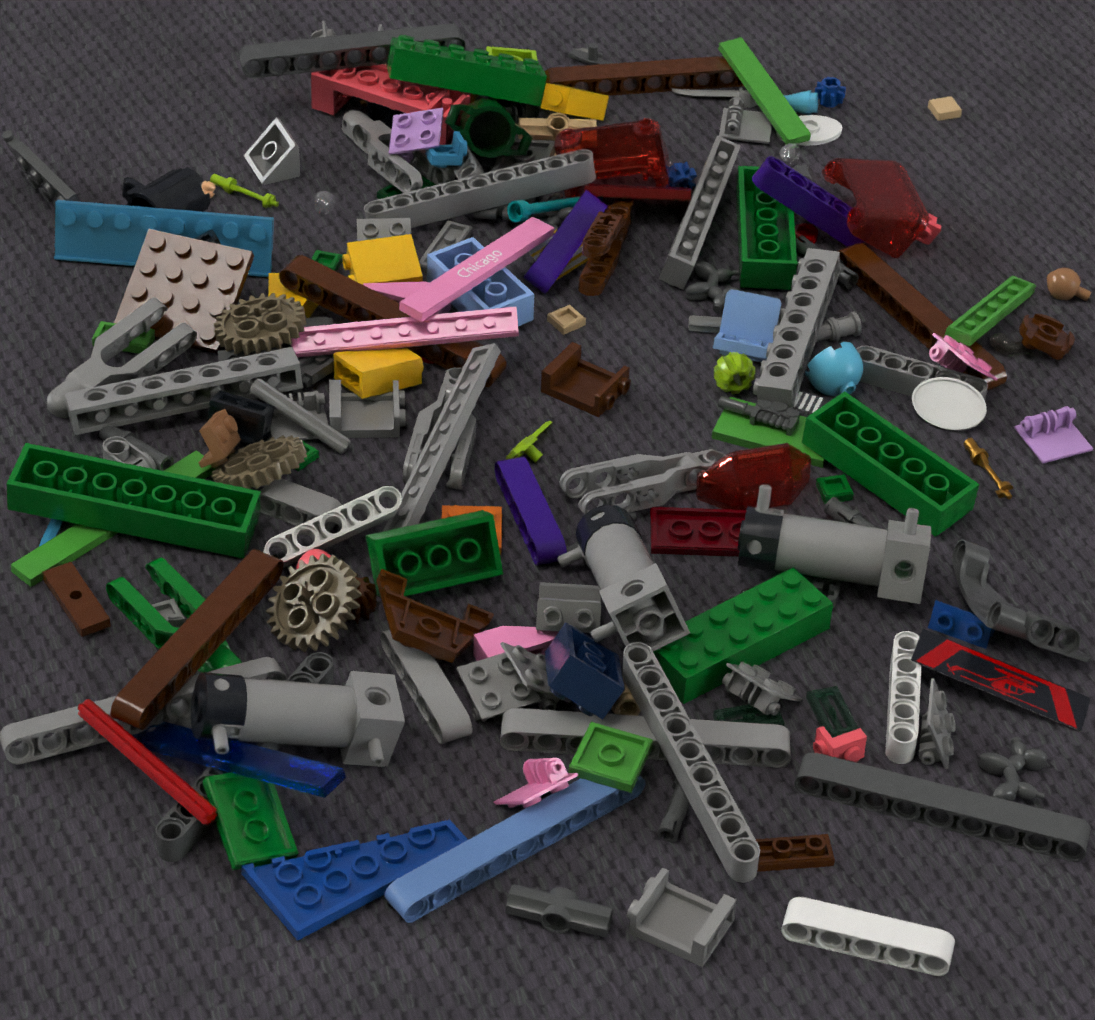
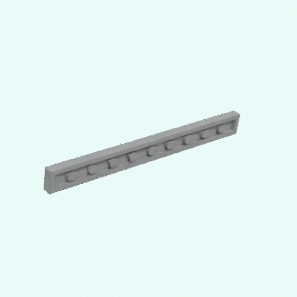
[383,343,501,531]

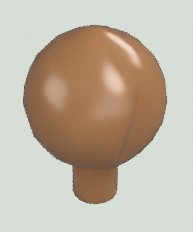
[1047,267,1092,302]

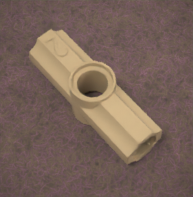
[518,113,597,147]

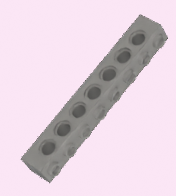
[659,135,741,289]
[753,248,840,408]
[64,347,303,435]

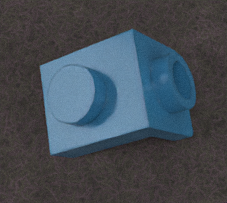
[425,131,467,168]

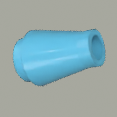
[784,90,818,115]

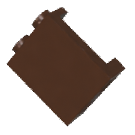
[541,342,631,417]

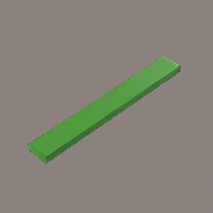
[10,450,215,587]

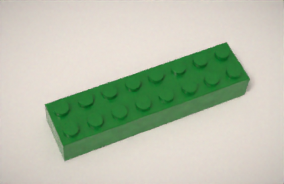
[6,443,261,559]

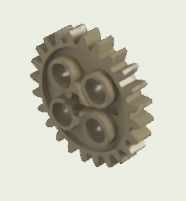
[214,293,307,356]
[212,435,307,489]
[266,554,362,652]

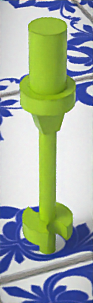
[210,174,279,208]

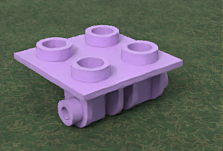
[389,107,444,163]
[1014,406,1093,464]

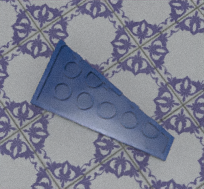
[241,820,468,941]

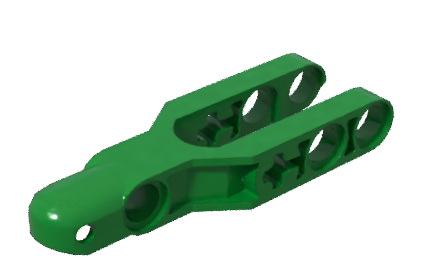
[106,557,242,673]

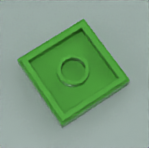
[568,722,653,793]

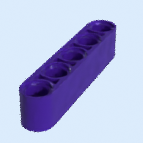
[752,156,874,247]
[523,190,607,294]
[494,456,567,566]

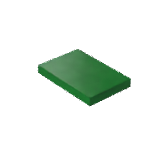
[203,766,299,871]

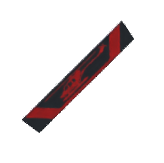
[911,629,1090,731]

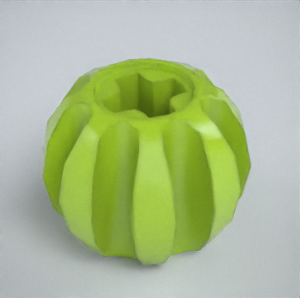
[713,352,756,394]

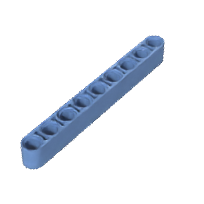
[384,775,645,923]

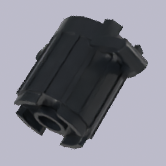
[122,167,210,212]

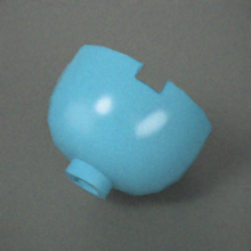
[805,342,863,396]

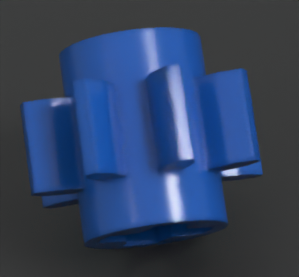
[814,77,846,107]
[664,162,697,189]

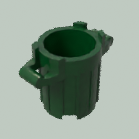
[445,98,533,158]

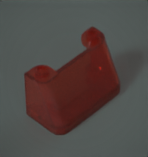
[554,118,670,198]
[822,158,929,258]

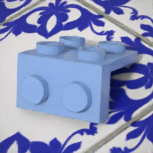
[713,289,781,362]

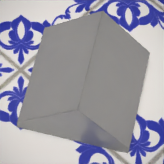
[243,117,300,185]

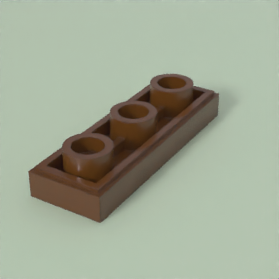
[42,562,111,637]
[756,834,835,872]

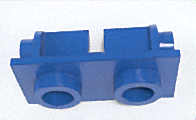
[928,600,995,649]

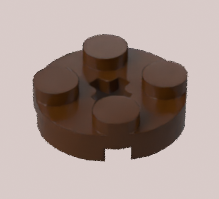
[1019,314,1075,360]

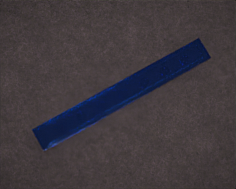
[132,721,346,798]

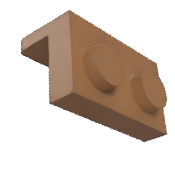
[198,409,241,468]

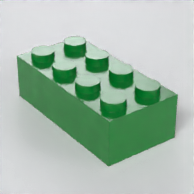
[366,510,503,598]

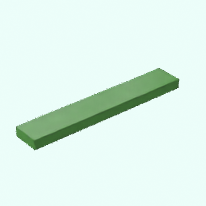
[718,37,811,147]
[945,276,1036,346]

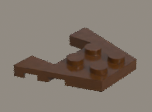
[376,569,494,663]

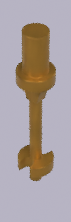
[963,438,1013,500]

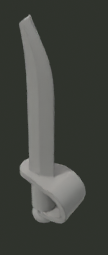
[672,87,758,108]

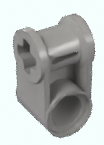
[102,436,157,470]

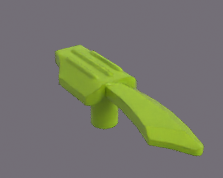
[506,421,553,463]

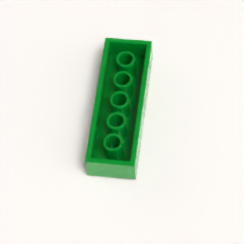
[386,35,547,106]
[736,166,797,290]
[802,391,979,537]
[653,568,833,704]

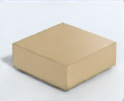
[928,96,962,121]
[547,305,586,335]

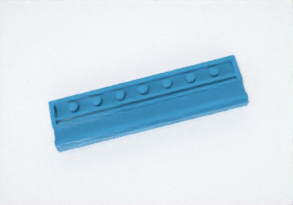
[54,200,274,277]

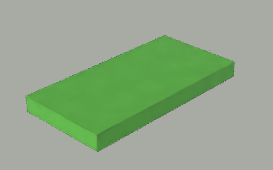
[712,397,826,468]

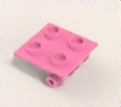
[929,333,998,381]
[494,758,578,808]

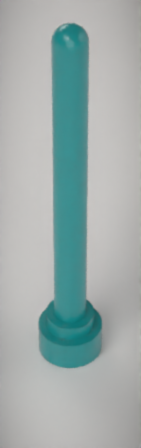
[507,196,603,222]

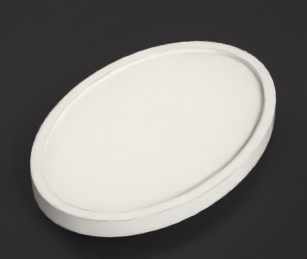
[776,115,842,146]
[912,377,987,431]

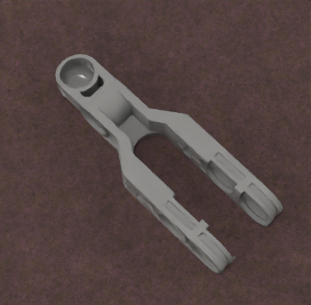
[342,110,455,193]
[47,298,197,418]
[402,368,476,490]
[559,449,732,515]

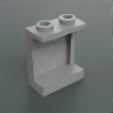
[329,380,406,438]
[536,582,601,633]
[627,868,737,967]

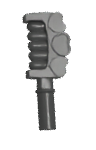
[718,396,800,436]

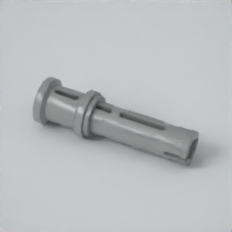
[816,311,862,342]

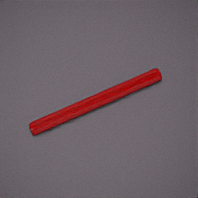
[77,699,217,825]

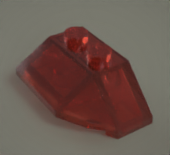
[696,443,811,510]

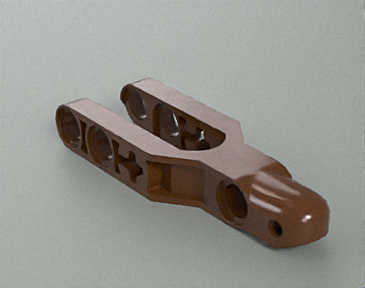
[578,198,634,296]

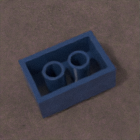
[545,622,625,720]

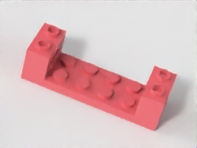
[311,64,471,145]

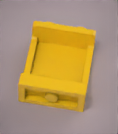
[342,234,423,285]

